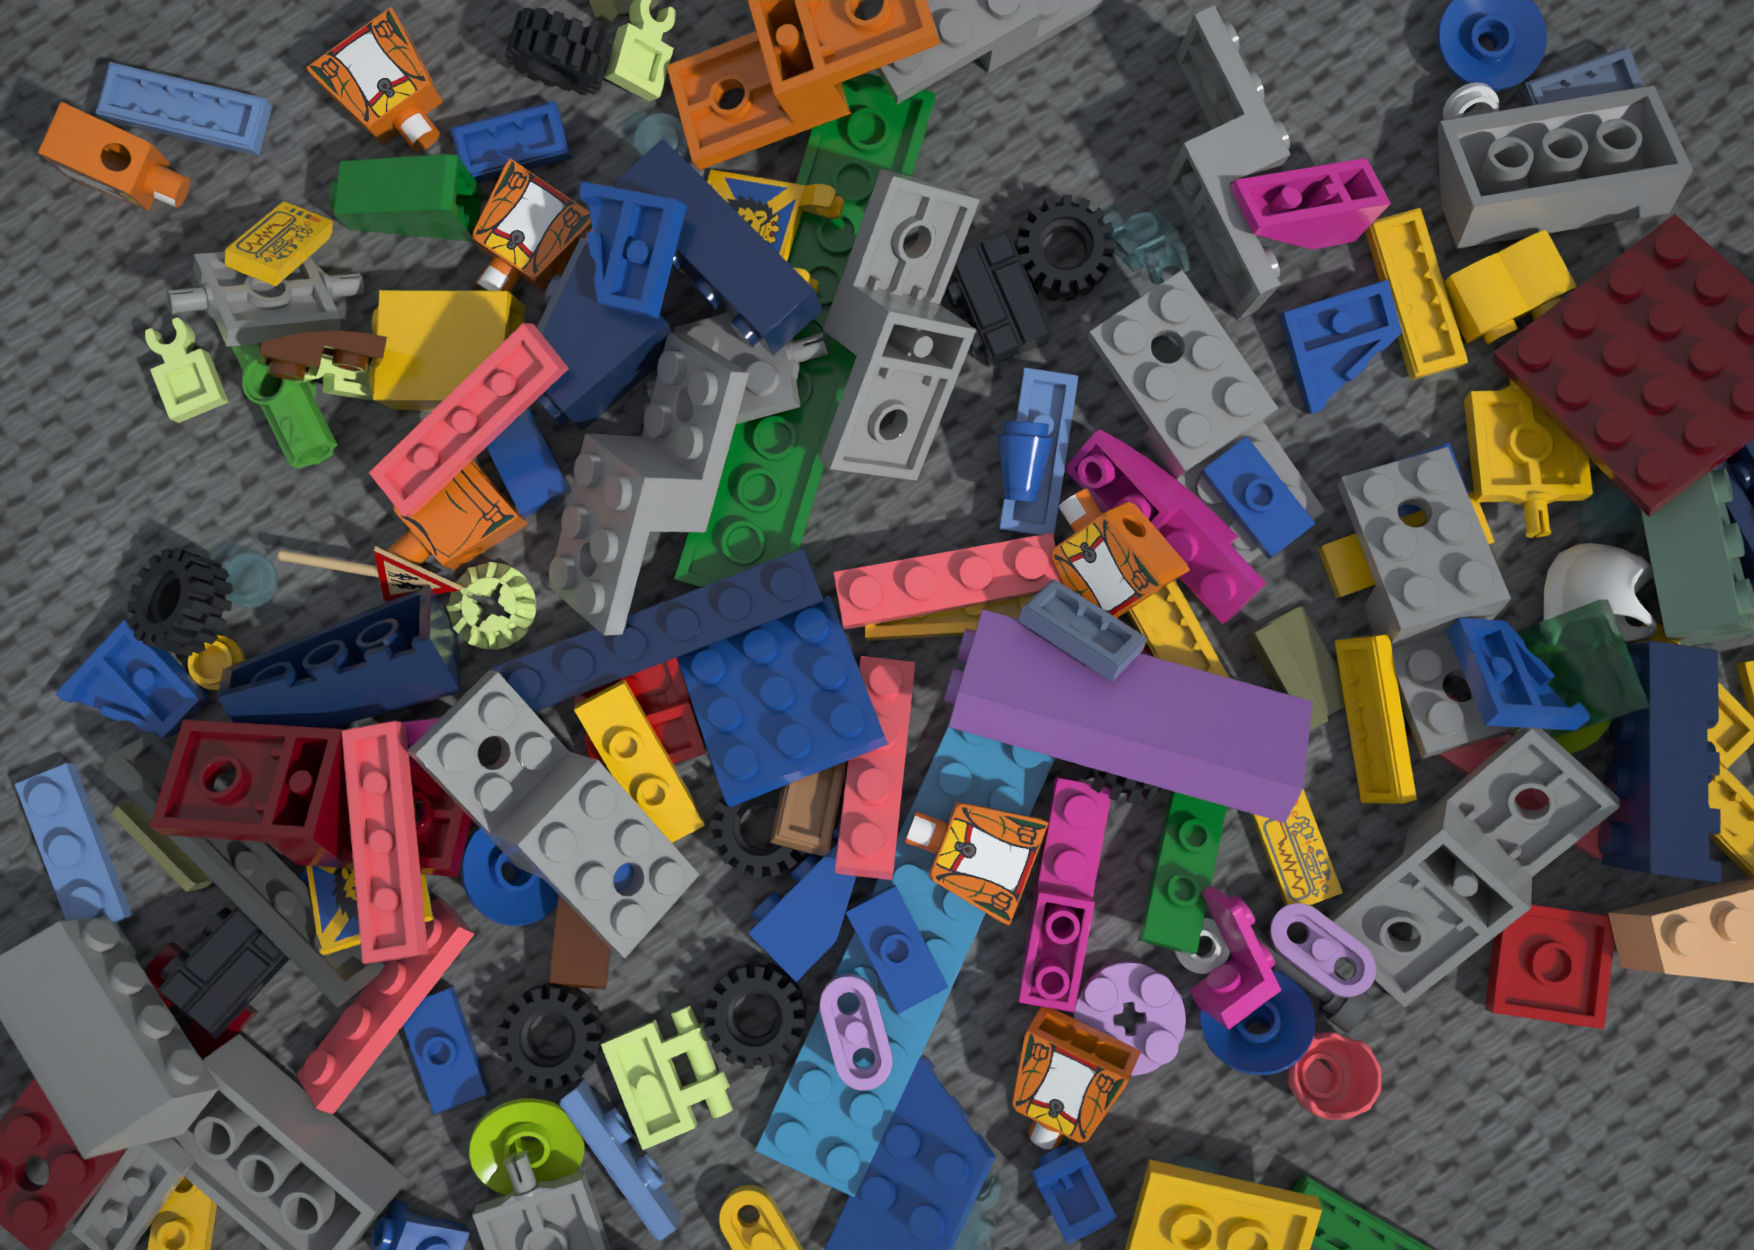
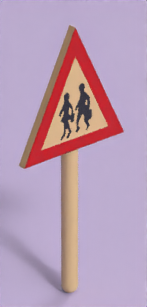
[277,546,462,601]

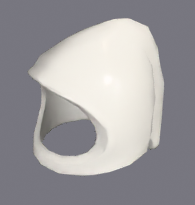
[1544,543,1658,646]

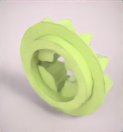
[446,562,536,650]

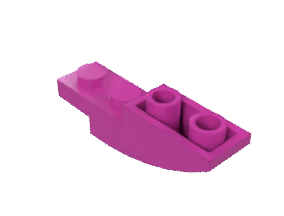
[1065,430,1267,624]
[1018,775,1111,1012]

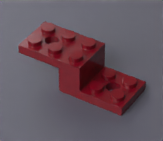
[150,720,471,877]
[0,942,258,1250]

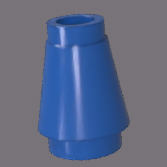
[998,421,1053,502]

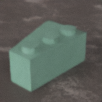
[1641,467,1754,646]

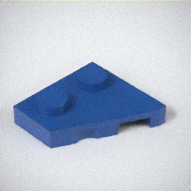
[579,181,687,319]
[1278,280,1402,414]
[1446,617,1590,730]
[55,619,211,738]

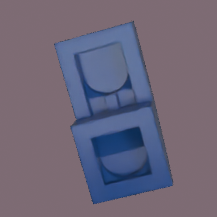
[487,407,572,517]

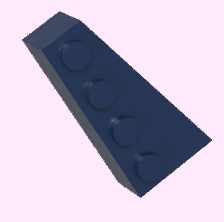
[613,138,823,356]
[217,585,461,728]
[1598,641,1722,883]

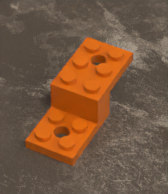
[667,0,941,170]

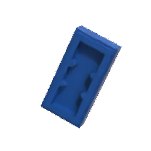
[451,101,572,183]
[1199,436,1316,559]
[846,884,948,1014]
[403,986,490,1114]

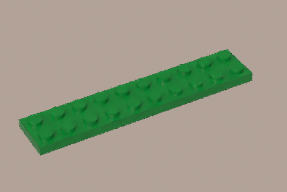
[674,73,936,588]

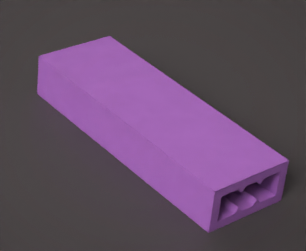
[944,609,1313,823]

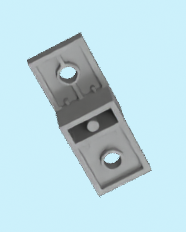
[856,0,1114,104]
[1166,5,1290,321]
[819,169,980,481]
[1087,270,1325,563]
[548,332,749,635]
[1337,447,1522,759]
[407,670,700,959]
[1328,728,1620,1007]

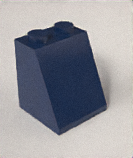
[537,243,672,432]

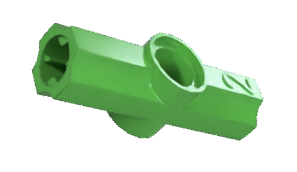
[231,343,338,469]

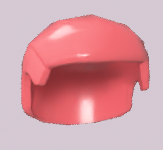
[1287,1032,1382,1120]

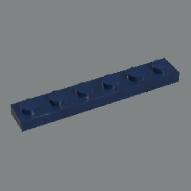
[491,548,824,713]

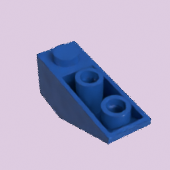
[748,823,856,982]

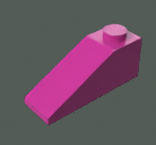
[1230,158,1391,250]

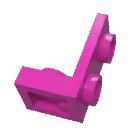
[1190,886,1281,1030]

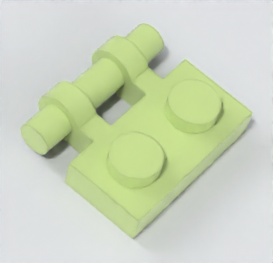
[601,1005,733,1150]

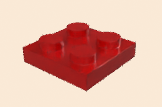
[1485,904,1615,1029]

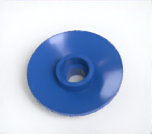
[1437,0,1547,91]
[461,828,559,926]
[1200,969,1315,1075]

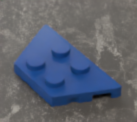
[825,1055,996,1250]

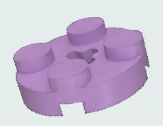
[1072,961,1186,1076]

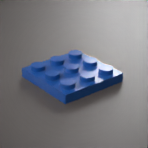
[677,595,888,807]

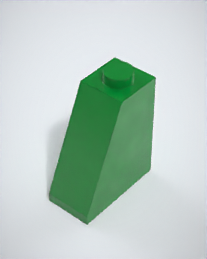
[329,154,483,242]

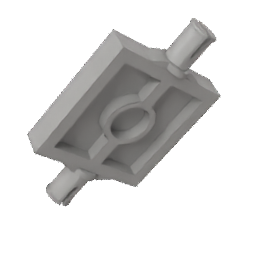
[166,252,364,347]
[646,313,830,424]
[472,1151,612,1250]

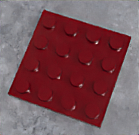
[1493,214,1754,517]

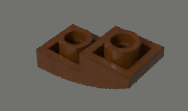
[257,331,387,382]
[549,895,612,990]

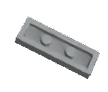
[71,1137,196,1250]

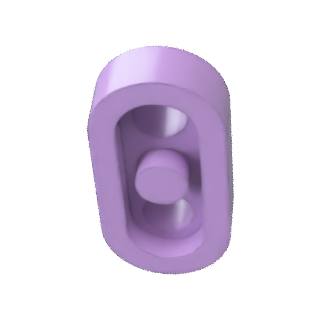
[1269,903,1376,998]
[820,973,892,1090]

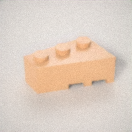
[1608,877,1754,983]

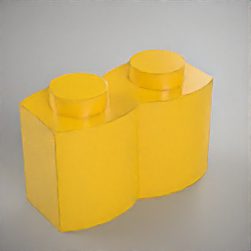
[1444,230,1577,345]

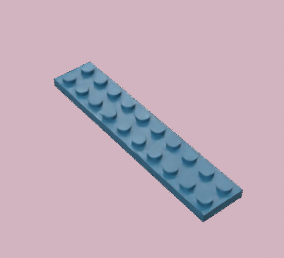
[755,722,1055,1197]

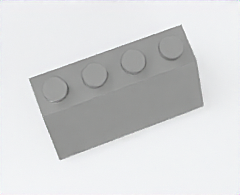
[1438,85,1693,249]
[0,916,219,1159]
[173,1034,408,1250]

